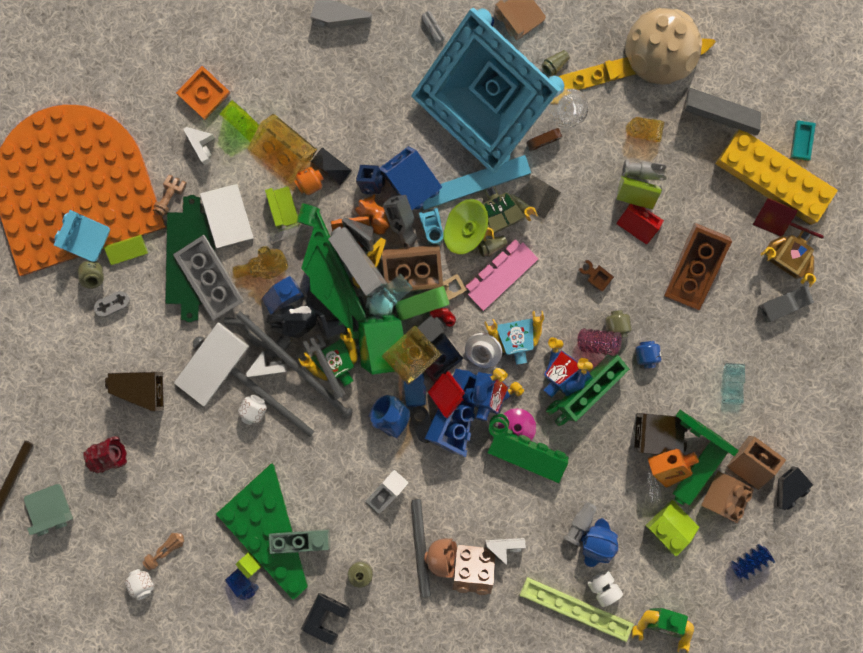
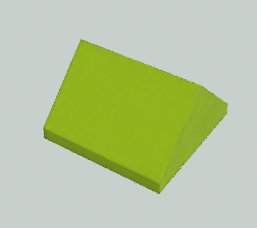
[616,176,662,210]

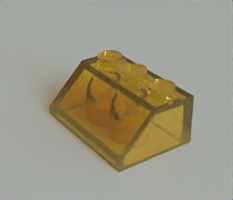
[247,113,317,184]

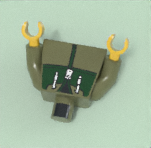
[483,186,538,242]

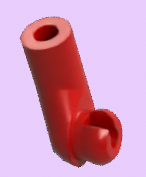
[430,308,456,327]

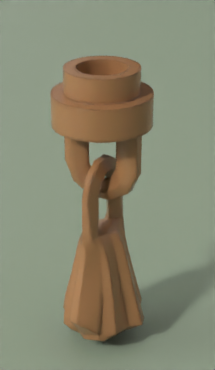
[143,532,184,570]

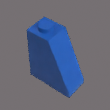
[262,276,304,315]

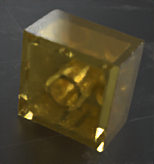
[382,326,442,385]

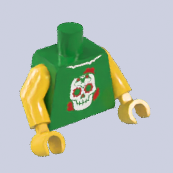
[298,328,357,387]
[632,608,694,653]

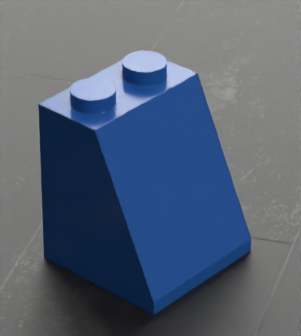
[380,146,442,210]

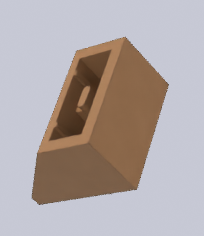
[726,436,786,490]
[701,471,754,524]

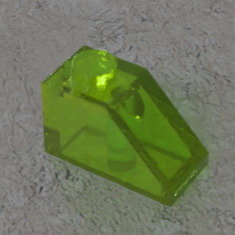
[220,100,264,143]

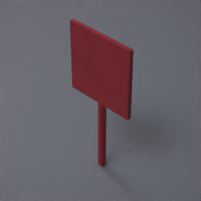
[753,198,824,239]

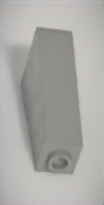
[329,227,388,296]

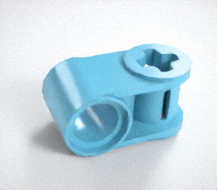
[419,208,443,245]

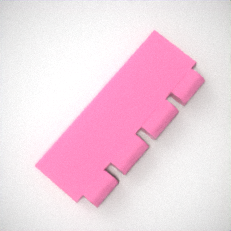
[465,240,538,311]

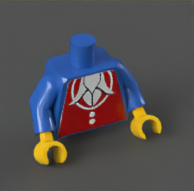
[544,337,593,398]
[471,368,524,421]

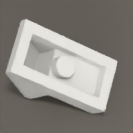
[183,127,215,165]
[246,351,287,377]
[485,538,526,565]

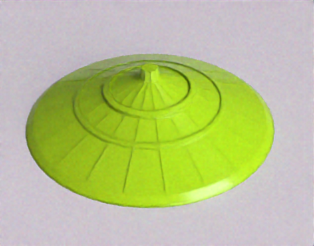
[443,199,488,254]

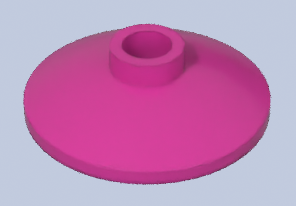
[498,408,536,440]

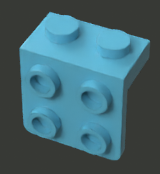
[54,210,110,262]

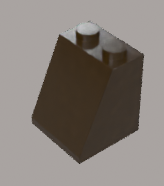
[105,372,164,411]
[634,413,688,454]

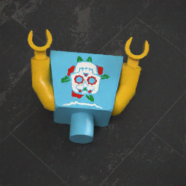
[484,311,544,365]

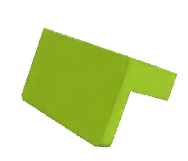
[265,186,298,229]

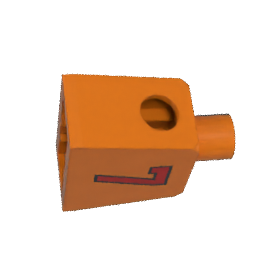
[648,449,699,488]

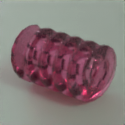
[577,328,622,356]

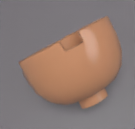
[425,538,457,578]

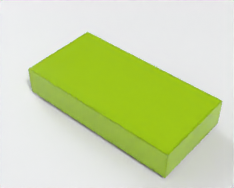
[104,235,148,265]

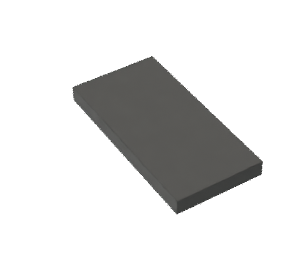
[685,87,761,136]

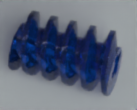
[730,544,776,583]

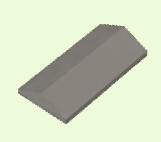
[173,235,244,320]

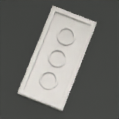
[174,323,249,406]

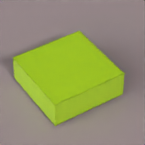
[235,552,261,579]

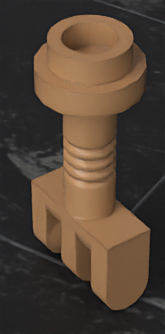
[153,174,187,216]

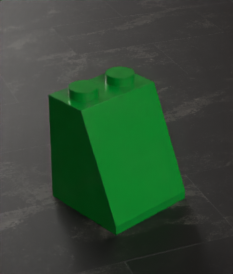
[358,315,410,375]

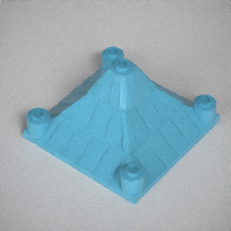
[411,8,564,174]

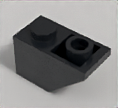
[777,466,813,510]

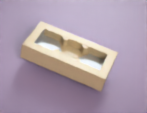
[427,274,467,301]

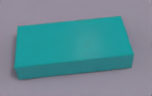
[791,120,816,161]

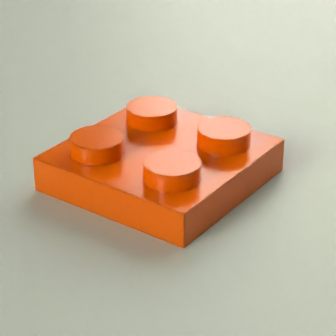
[176,66,231,120]

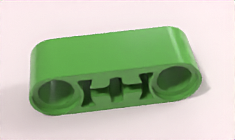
[394,286,450,321]

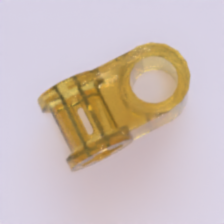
[626,117,665,142]

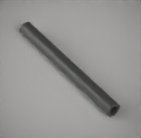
[412,499,431,597]

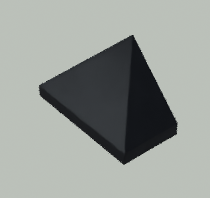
[311,147,352,185]

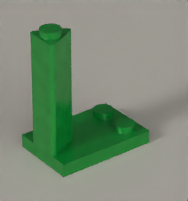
[672,409,739,506]

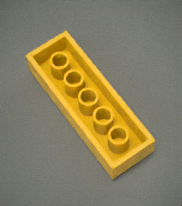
[715,130,838,225]

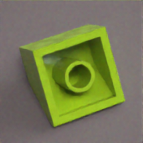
[645,499,699,556]

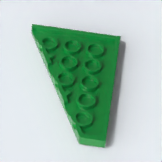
[216,463,308,600]

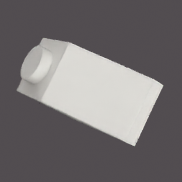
[365,470,408,514]

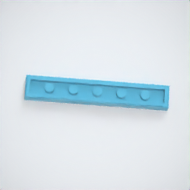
[422,155,531,210]

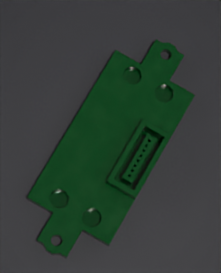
[165,195,215,322]

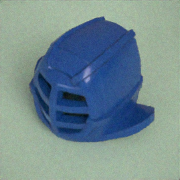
[368,395,410,438]
[581,518,619,567]

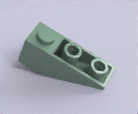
[269,529,330,554]

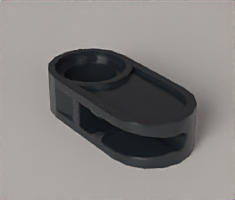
[411,406,432,443]

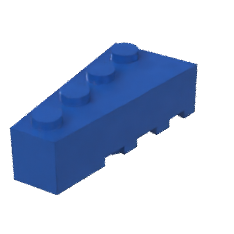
[425,369,477,457]

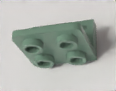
[24,484,73,537]

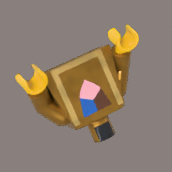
[761,231,816,287]

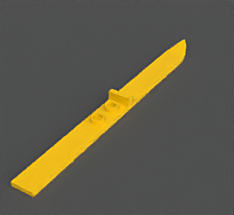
[558,38,716,96]

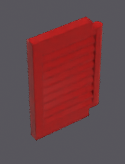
[428,372,465,418]

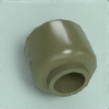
[78,260,104,289]
[605,310,632,338]
[347,561,373,588]

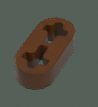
[526,128,563,151]

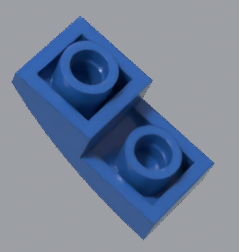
[404,364,426,407]

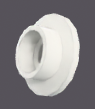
[465,333,502,368]

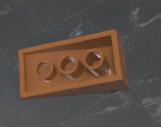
[664,223,732,310]

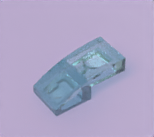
[370,273,413,315]
[723,363,745,405]

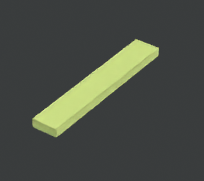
[519,577,634,642]

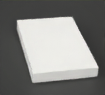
[200,184,254,249]

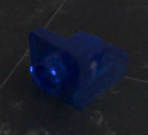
[225,568,259,600]

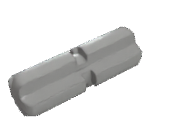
[422,11,445,43]

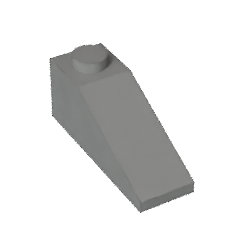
[310,0,372,28]

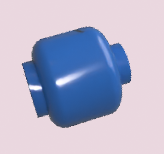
[635,341,662,369]

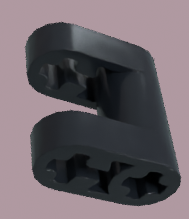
[301,593,351,645]

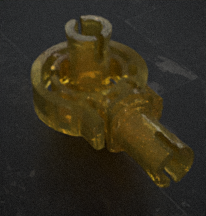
[233,246,288,279]

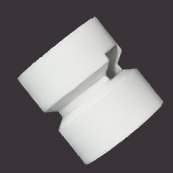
[587,570,623,607]

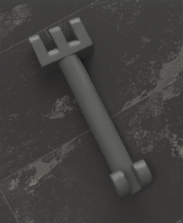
[302,334,346,400]

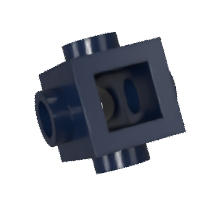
[356,165,385,195]

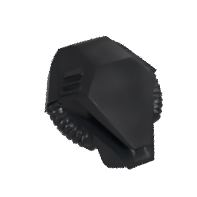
[266,305,317,338]

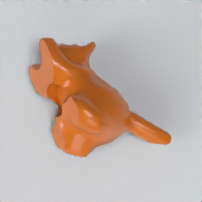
[355,194,390,234]

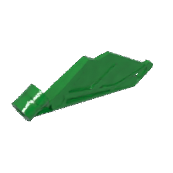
[296,203,366,339]

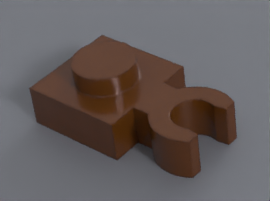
[578,260,614,292]

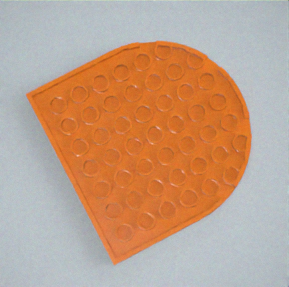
[0,105,166,276]

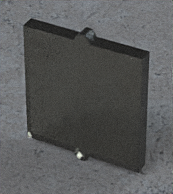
[519,175,561,219]

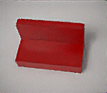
[616,203,664,244]

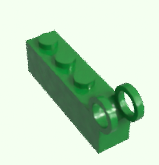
[546,354,630,426]
[488,413,569,483]

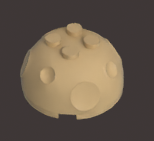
[625,8,702,85]

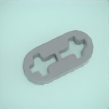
[94,291,131,317]

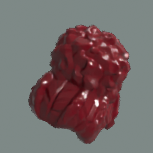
[83,436,128,474]

